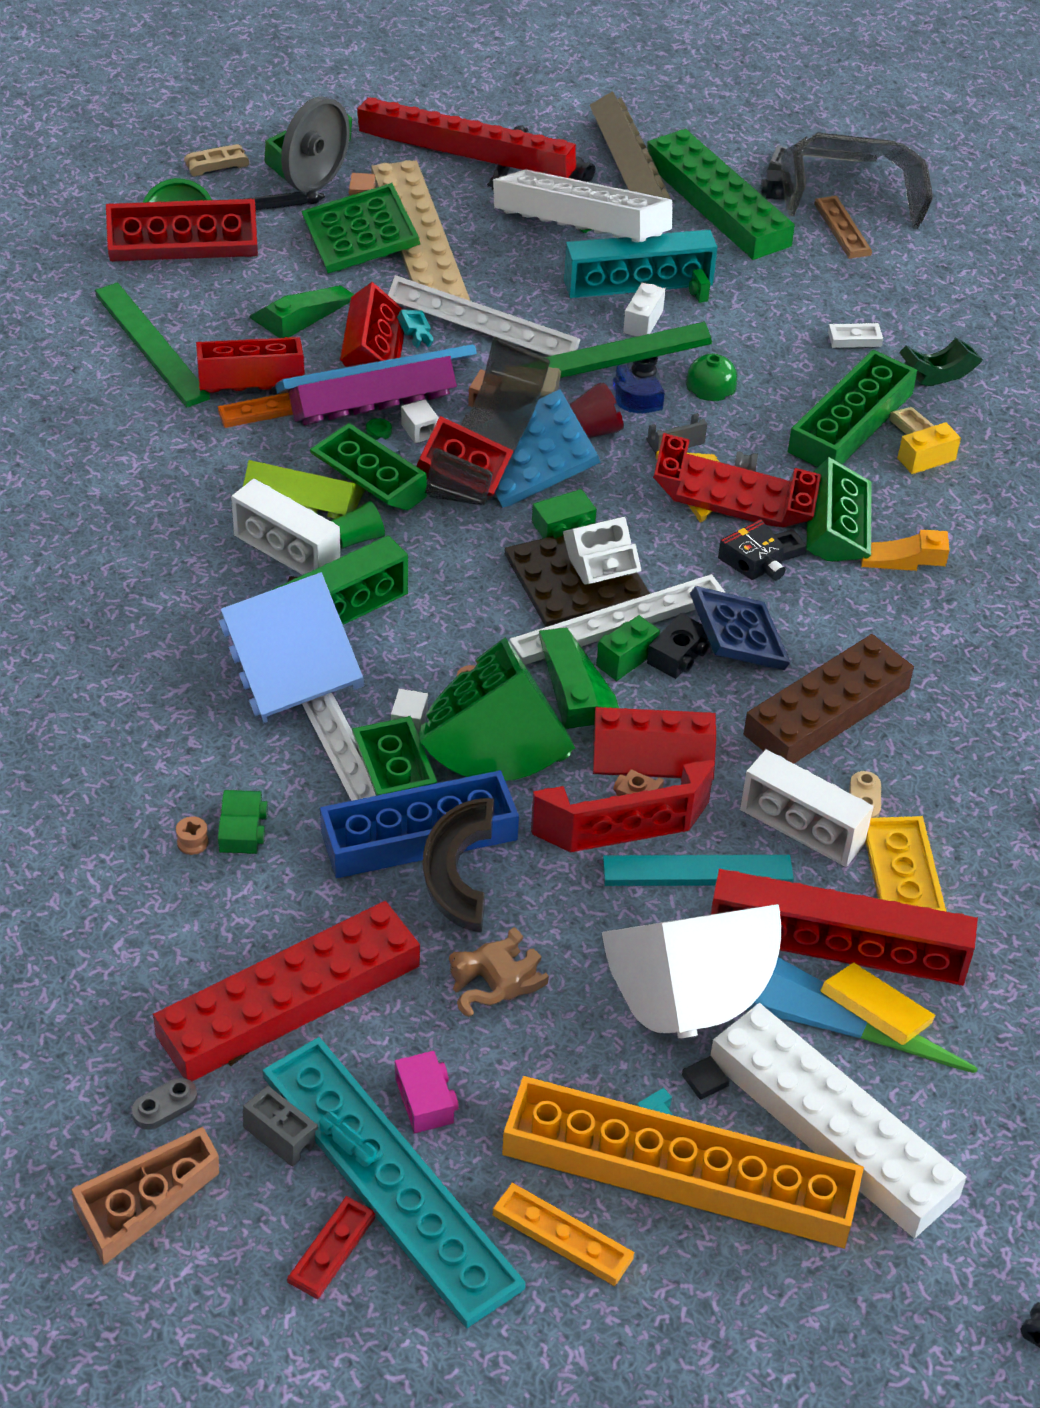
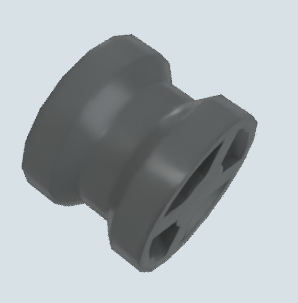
[735,451,758,472]

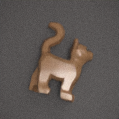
[449,927,549,1017]

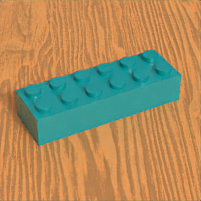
[564,230,718,298]

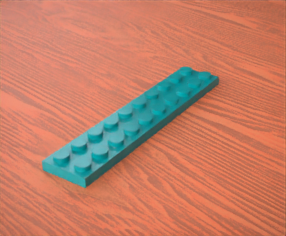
[262,1037,526,1329]

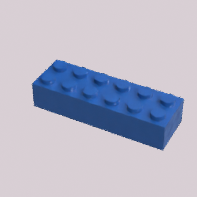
[320,770,519,879]

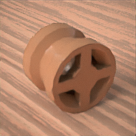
[176,816,209,855]

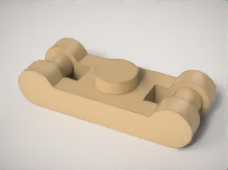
[184,144,249,177]

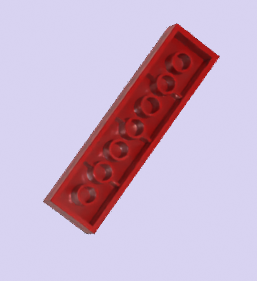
[710,869,978,986]
[153,900,420,1081]

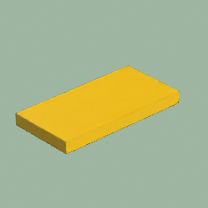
[865,816,946,911]

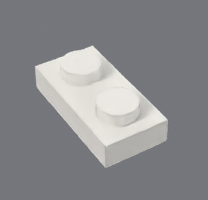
[828,323,883,348]

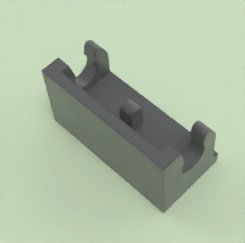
[646,413,707,453]
[243,1085,318,1167]

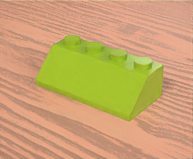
[243,460,365,519]

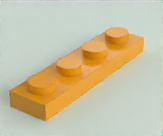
[493,1182,634,1286]

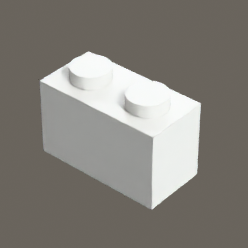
[623,283,665,336]

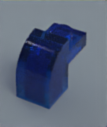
[613,364,665,414]

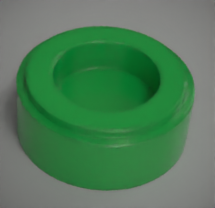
[365,418,392,440]

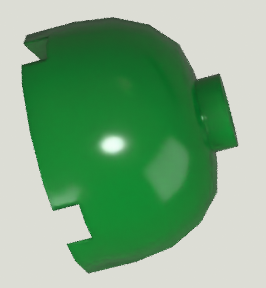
[686,353,738,401]

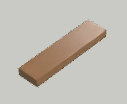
[814,196,872,259]

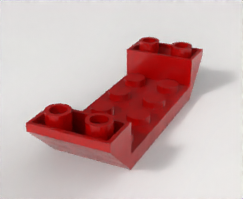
[653,433,821,528]
[531,760,715,853]

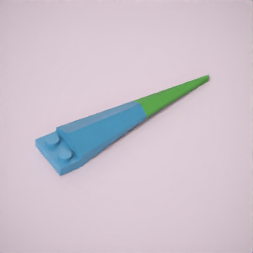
[746,957,978,1073]

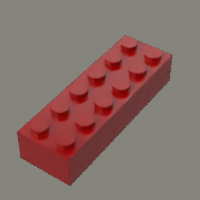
[106,199,258,261]

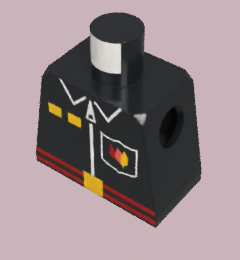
[718,519,786,581]

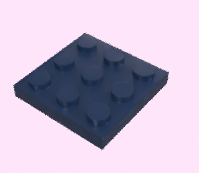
[690,586,791,670]

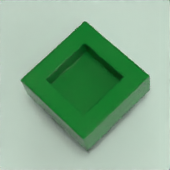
[688,269,710,303]

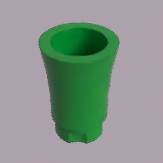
[331,501,385,549]

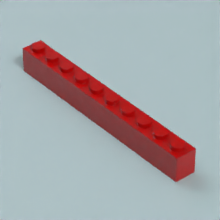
[357,97,576,178]

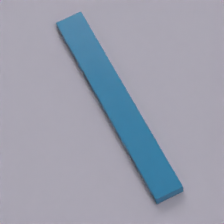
[275,344,477,394]

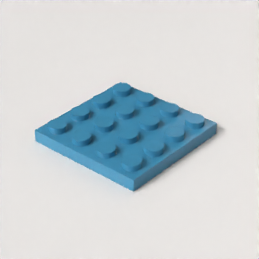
[473,389,601,508]

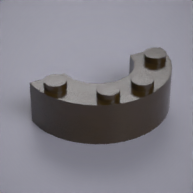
[423,798,494,932]

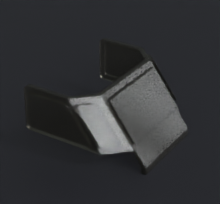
[781,133,933,229]

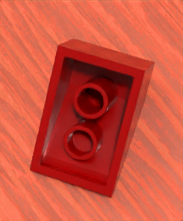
[416,416,514,497]

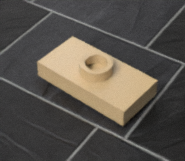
[889,407,934,435]

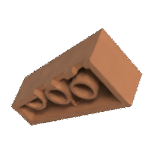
[71,1127,219,1265]

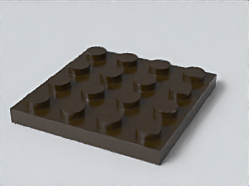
[504,535,650,627]

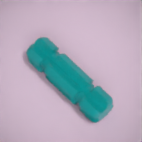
[319,1112,377,1167]

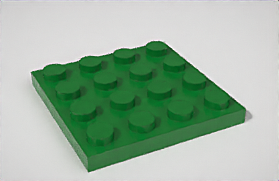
[301,183,420,274]

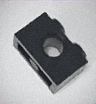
[647,613,710,679]

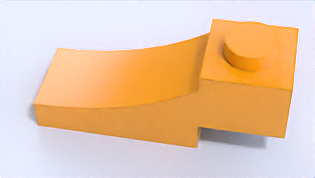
[861,529,950,571]

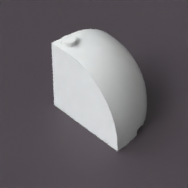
[602,904,781,1038]

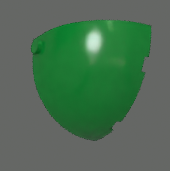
[419,637,575,781]

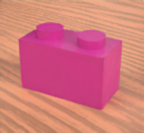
[395,1051,459,1134]

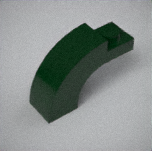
[899,337,983,386]

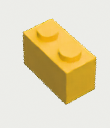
[897,422,961,474]

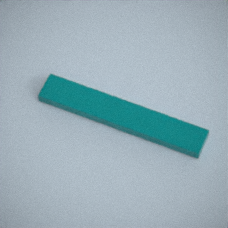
[603,855,794,886]

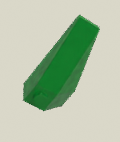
[539,627,619,729]

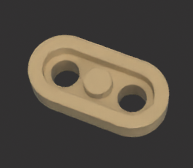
[849,771,881,818]

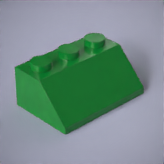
[352,716,437,796]

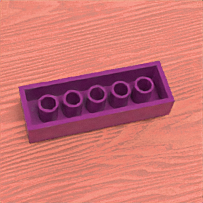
[288,356,457,426]

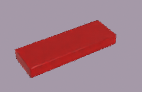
[287,1196,376,1299]

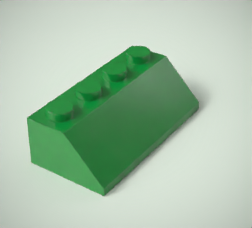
[310,423,427,511]
[806,457,872,562]

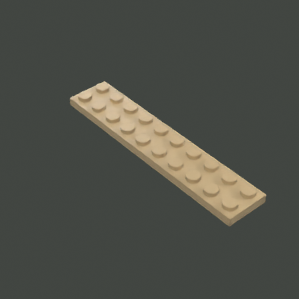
[371,160,470,313]

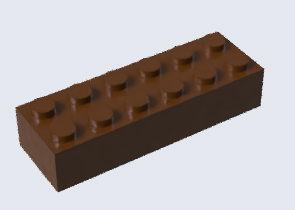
[743,634,914,764]

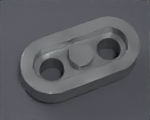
[132,1078,197,1130]

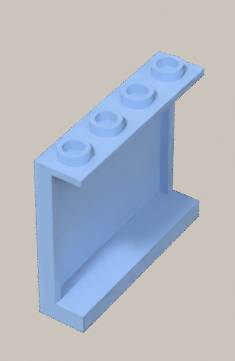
[219,572,365,723]

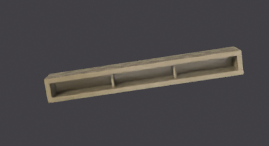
[589,91,671,199]

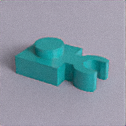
[397,310,434,348]

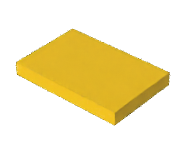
[820,963,936,1045]

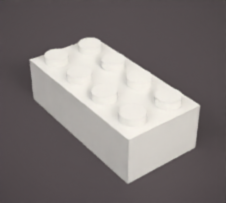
[231,479,340,575]
[740,749,873,867]

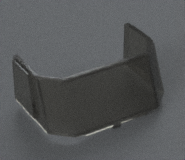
[425,337,550,505]

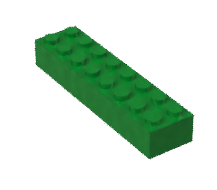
[647,129,795,260]

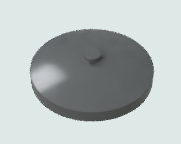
[281,96,350,193]

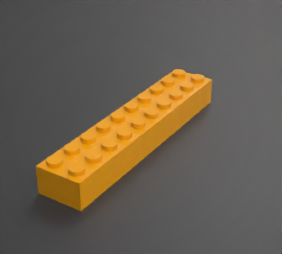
[502,1076,864,1249]

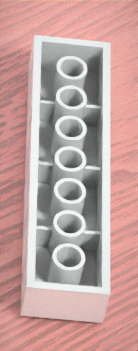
[493,169,672,242]
[710,1003,967,1239]

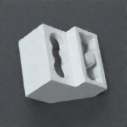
[563,517,642,584]

